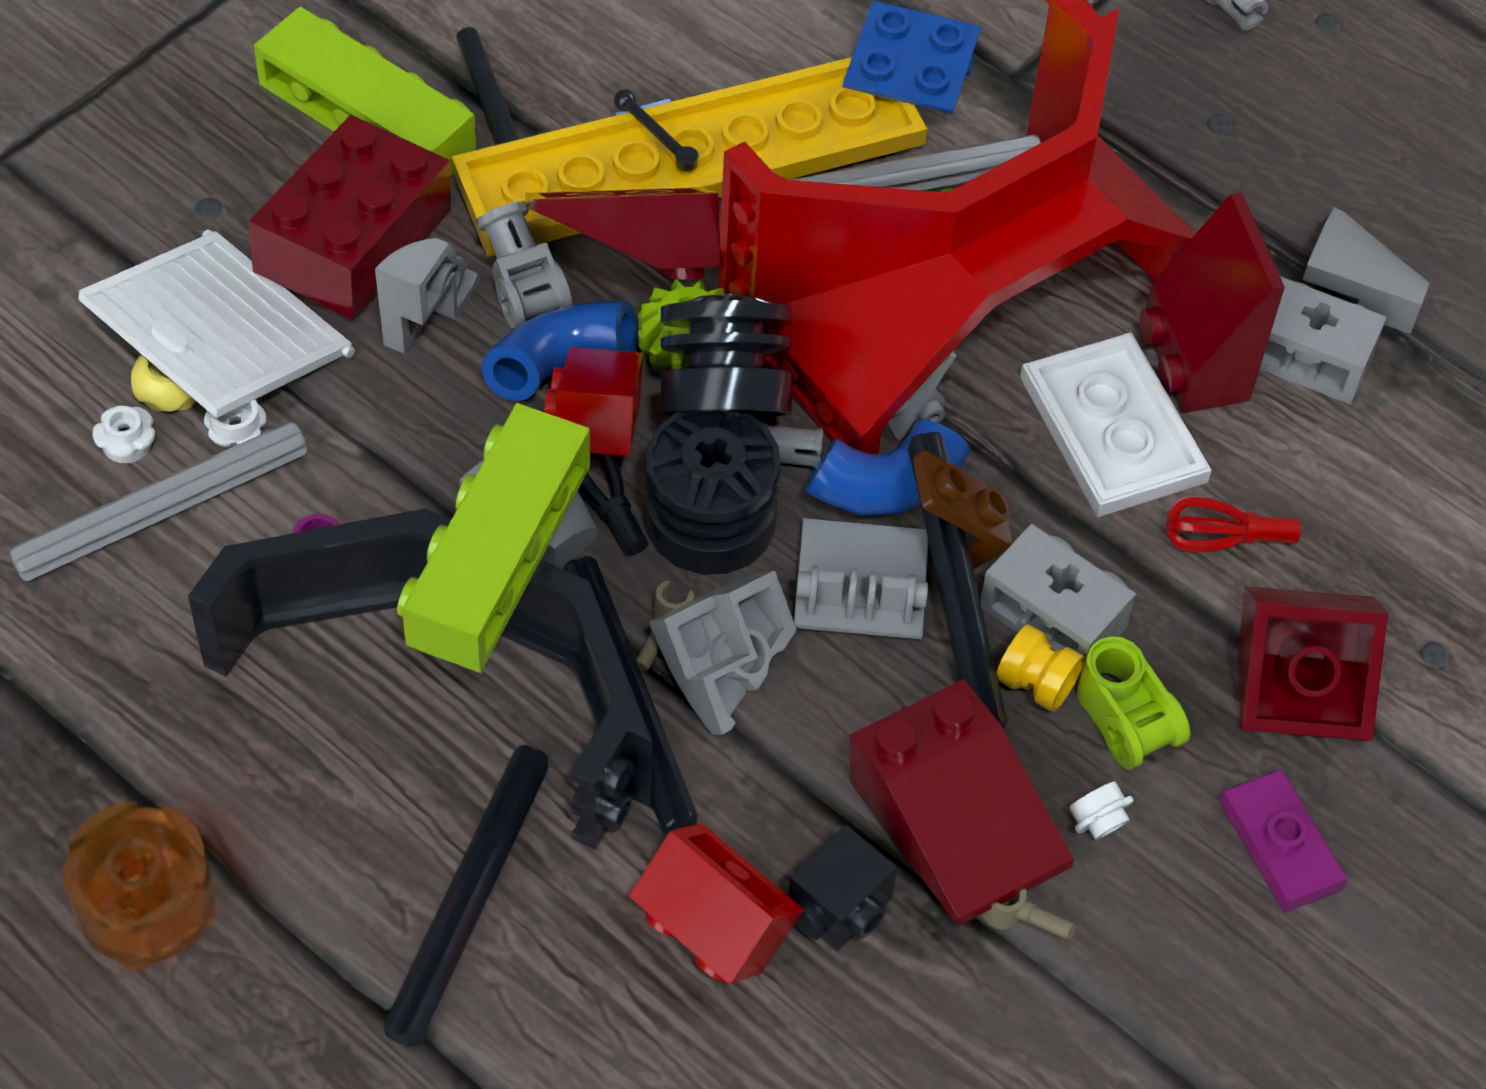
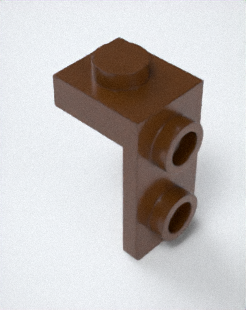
[913,450,1013,569]

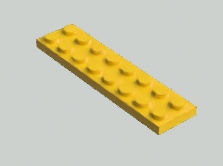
[451,57,927,257]

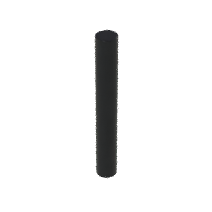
[456,27,519,145]

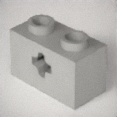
[1260,276,1387,405]
[980,523,1136,675]

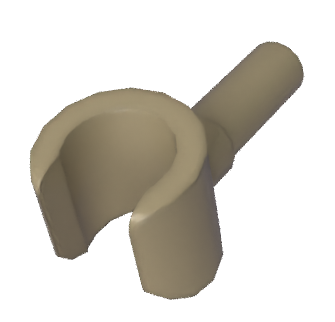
[636,581,694,671]
[982,889,1076,940]

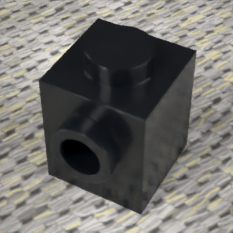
[788,825,897,952]

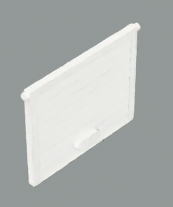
[78,229,355,418]

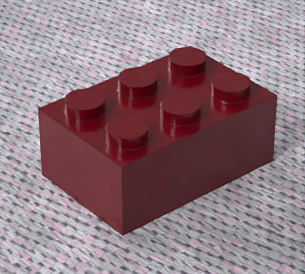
[248,114,451,320]

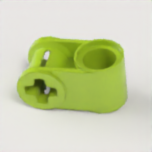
[1077,636,1191,770]

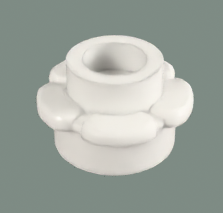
[204,399,266,447]
[93,405,155,463]
[1069,781,1134,840]

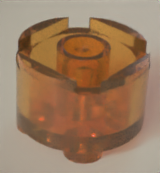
[63,801,215,970]

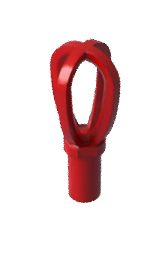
[1166,496,1301,552]

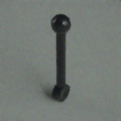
[614,89,699,171]

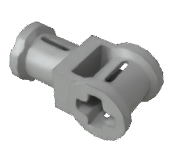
[476,201,572,329]

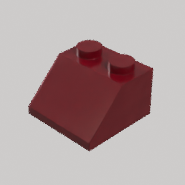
[1238,586,1389,741]

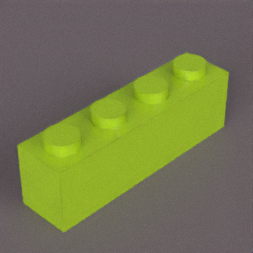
[253,6,477,176]
[397,403,590,673]

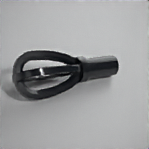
[578,453,649,556]

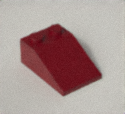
[525,187,720,279]
[1139,192,1285,414]
[850,679,1074,926]

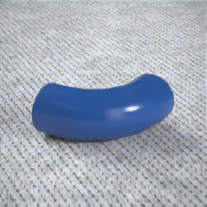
[482,301,638,401]
[803,419,970,516]

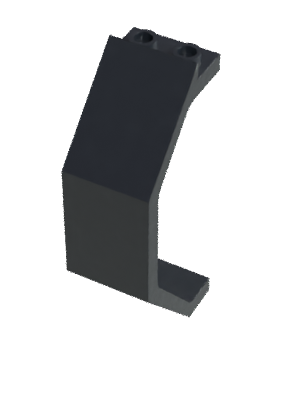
[188,508,652,850]

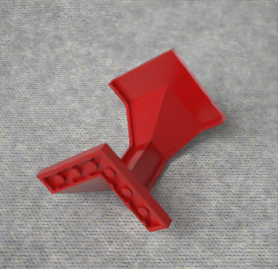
[718,0,1196,454]

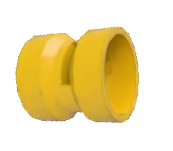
[997,624,1086,712]

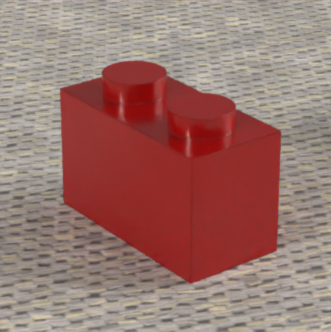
[544,347,643,456]
[629,823,804,985]

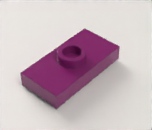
[1220,769,1348,913]

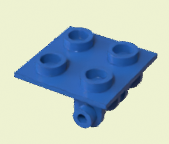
[843,0,981,114]

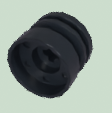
[661,295,792,418]
[646,410,781,575]

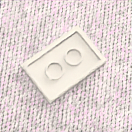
[1020,332,1212,517]

